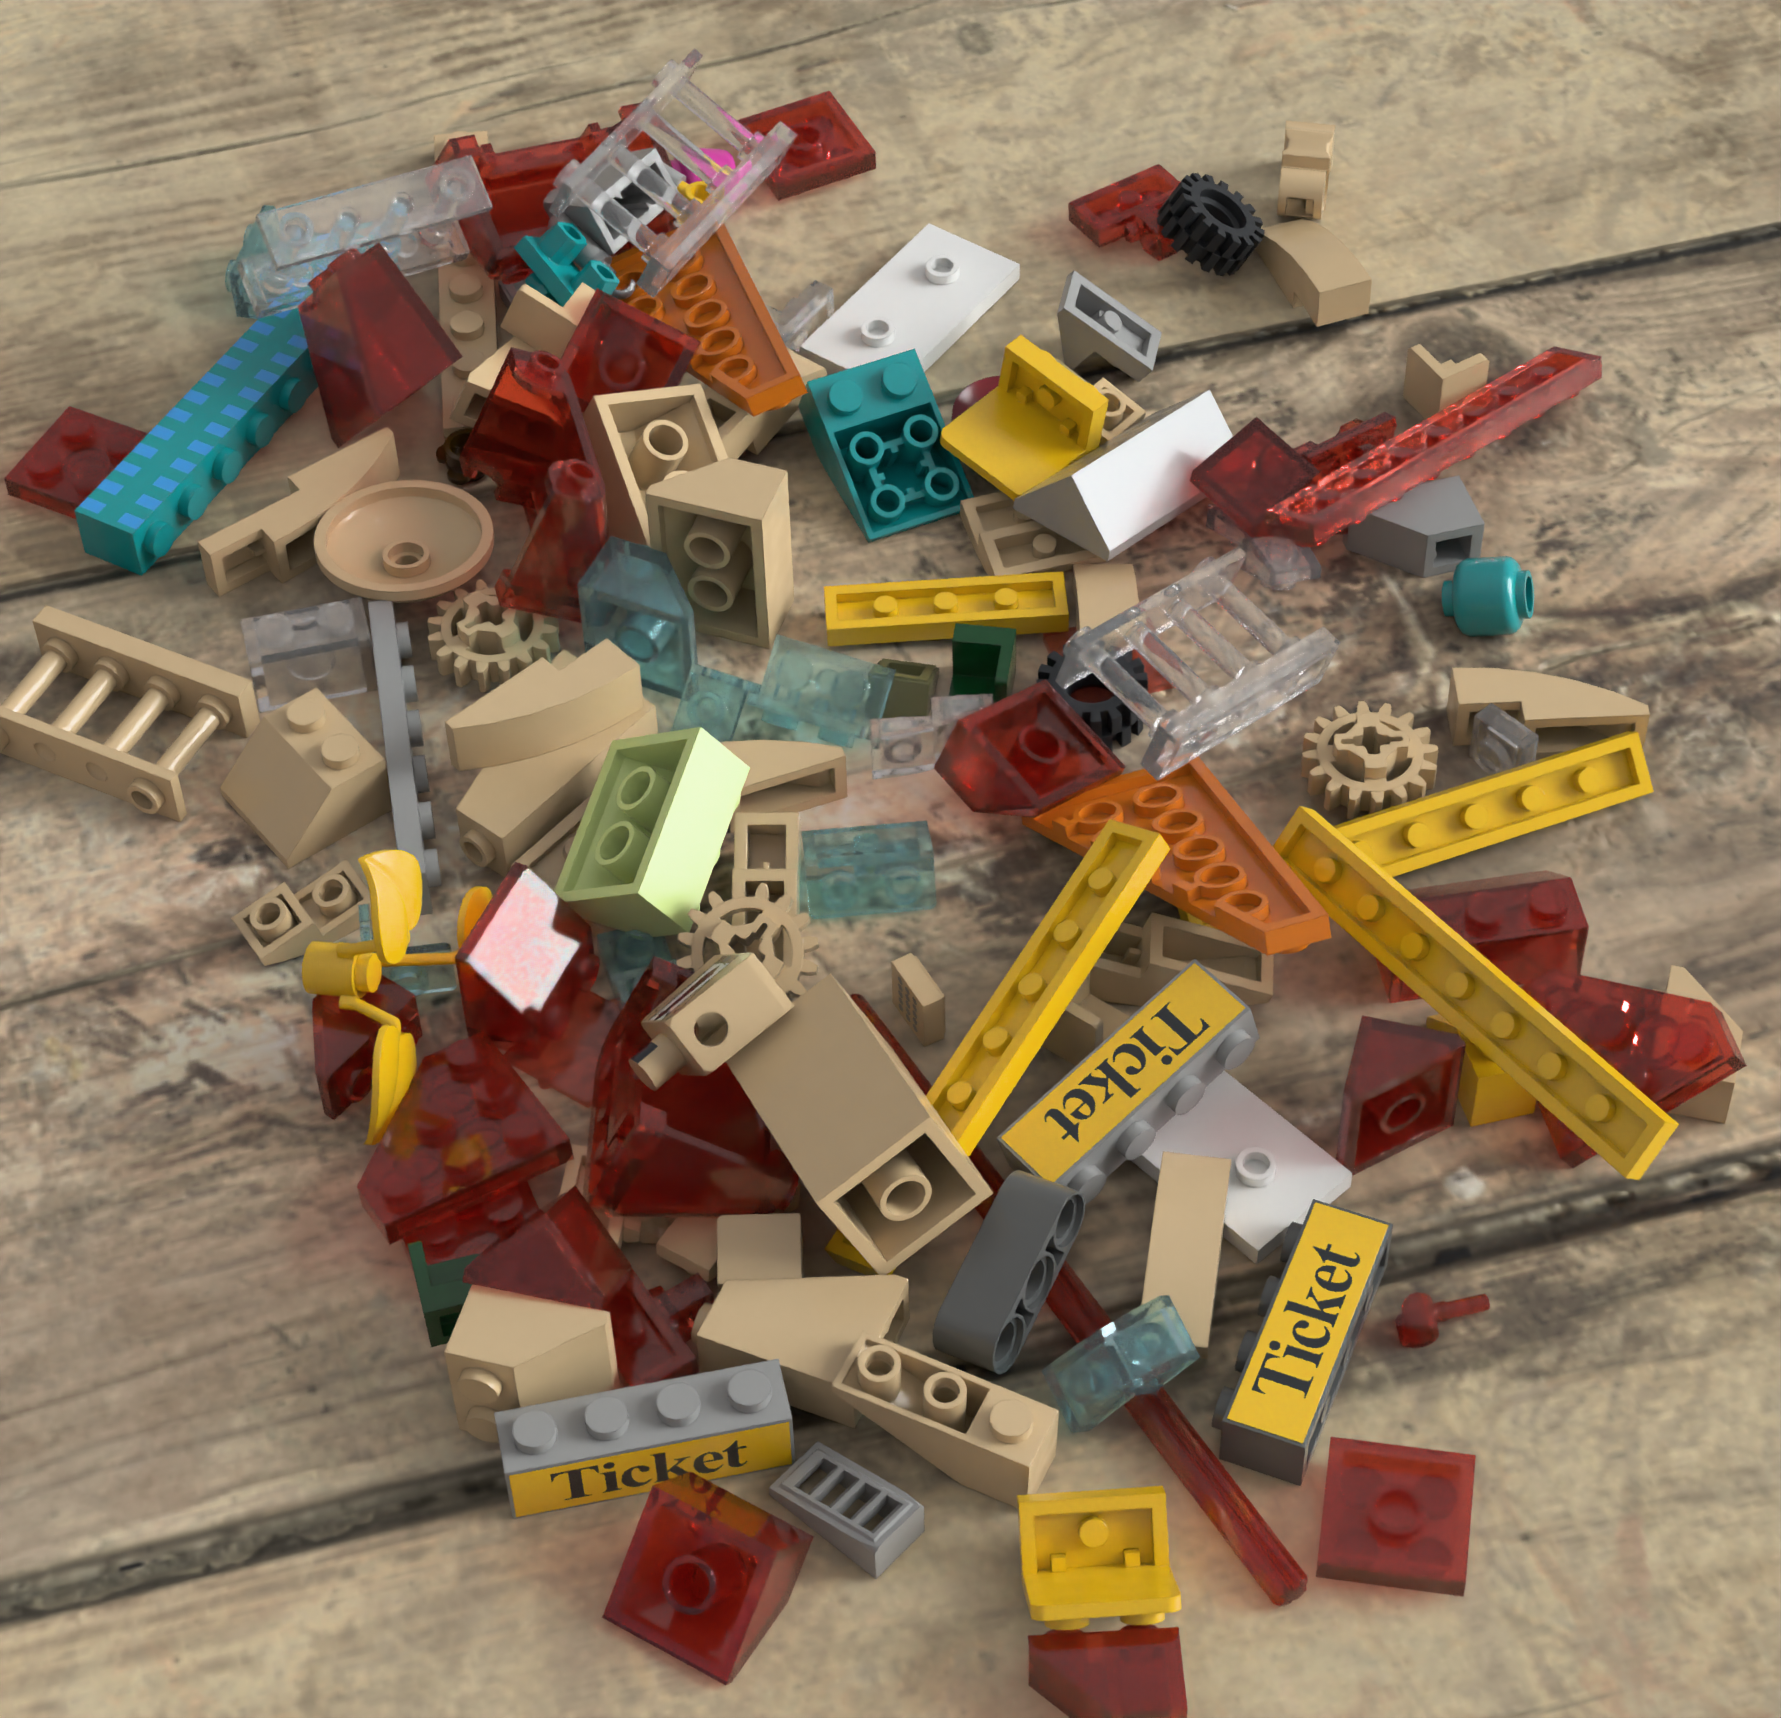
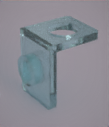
[671,663,768,742]
[359,904,457,1000]

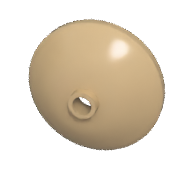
[314,480,494,603]

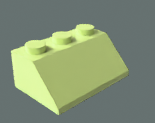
[549,727,750,938]

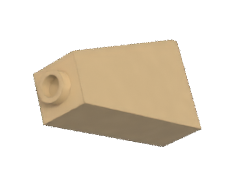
[456,649,658,880]

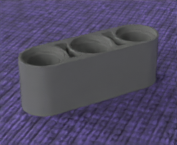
[932,1170,1085,1374]

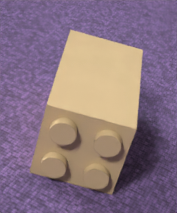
[726,973,993,1275]

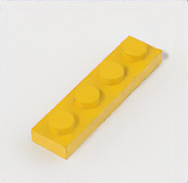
[824,571,1069,646]

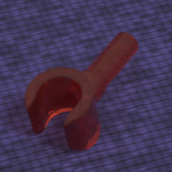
[1395,1292,1490,1348]

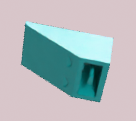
[798,348,974,543]

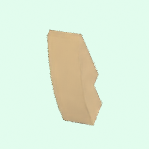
[1255,218,1372,327]
[445,638,644,771]
[1446,667,1650,762]
[720,740,848,833]
[732,812,801,998]
[1090,912,1274,1006]
[1137,1151,1231,1359]

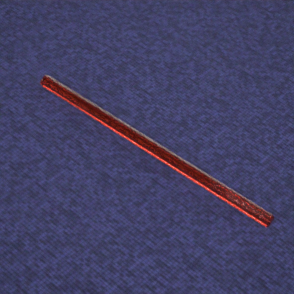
[850,993,1308,1607]

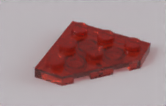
[1520,969,1747,1168]
[357,1031,574,1245]

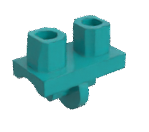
[514,222,620,324]

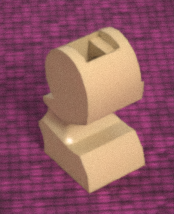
[1277,121,1335,219]

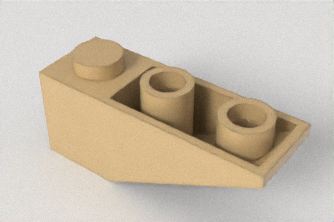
[831,1330,1059,1508]

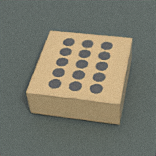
[891,953,945,1047]

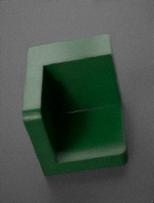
[947,623,1016,724]
[407,1241,491,1347]

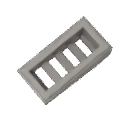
[769,1441,925,1579]

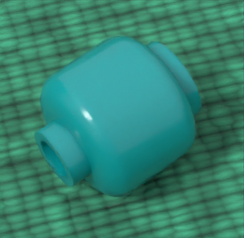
[1442,556,1534,637]

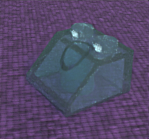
[577,536,701,704]

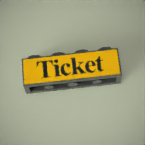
[1212,1199,1393,1486]

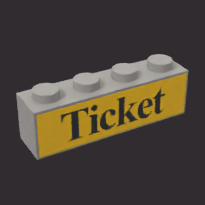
[997,959,1260,1204]
[494,1358,795,1519]

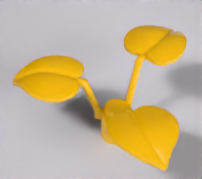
[302,849,498,1145]

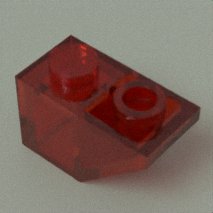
[312,975,423,1120]
[1027,1624,1188,1718]

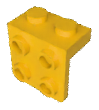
[940,335,1109,501]
[1017,1486,1181,1630]

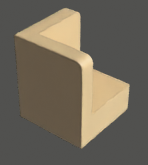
[500,282,602,364]
[1403,344,1489,430]
[1042,971,1130,1066]
[717,1213,804,1291]

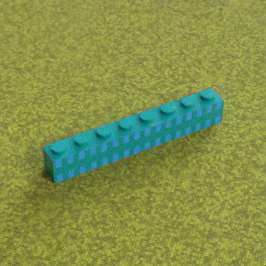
[74,233,403,576]

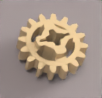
[427,578,560,692]
[1300,701,1438,820]
[676,882,819,998]

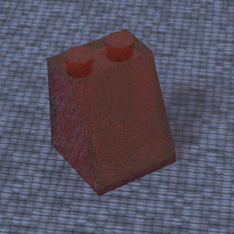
[298,242,463,448]

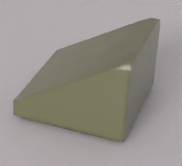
[866,658,939,726]

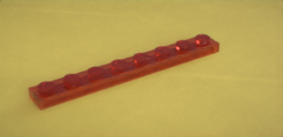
[1265,346,1602,547]

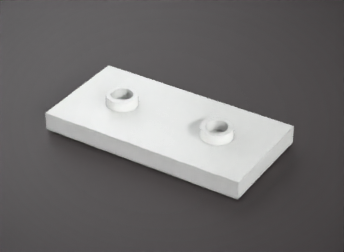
[799,223,1020,375]
[1131,1071,1352,1265]

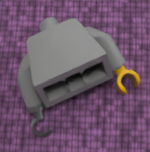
[543,148,718,300]

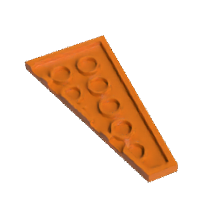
[606,210,808,417]
[1019,755,1331,956]

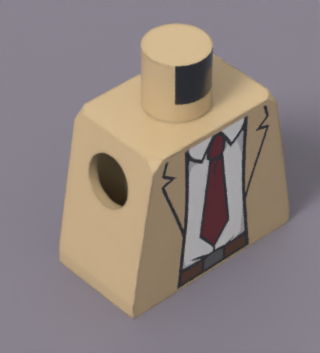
[629,952,794,1091]

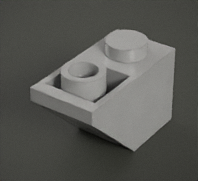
[1343,475,1485,578]

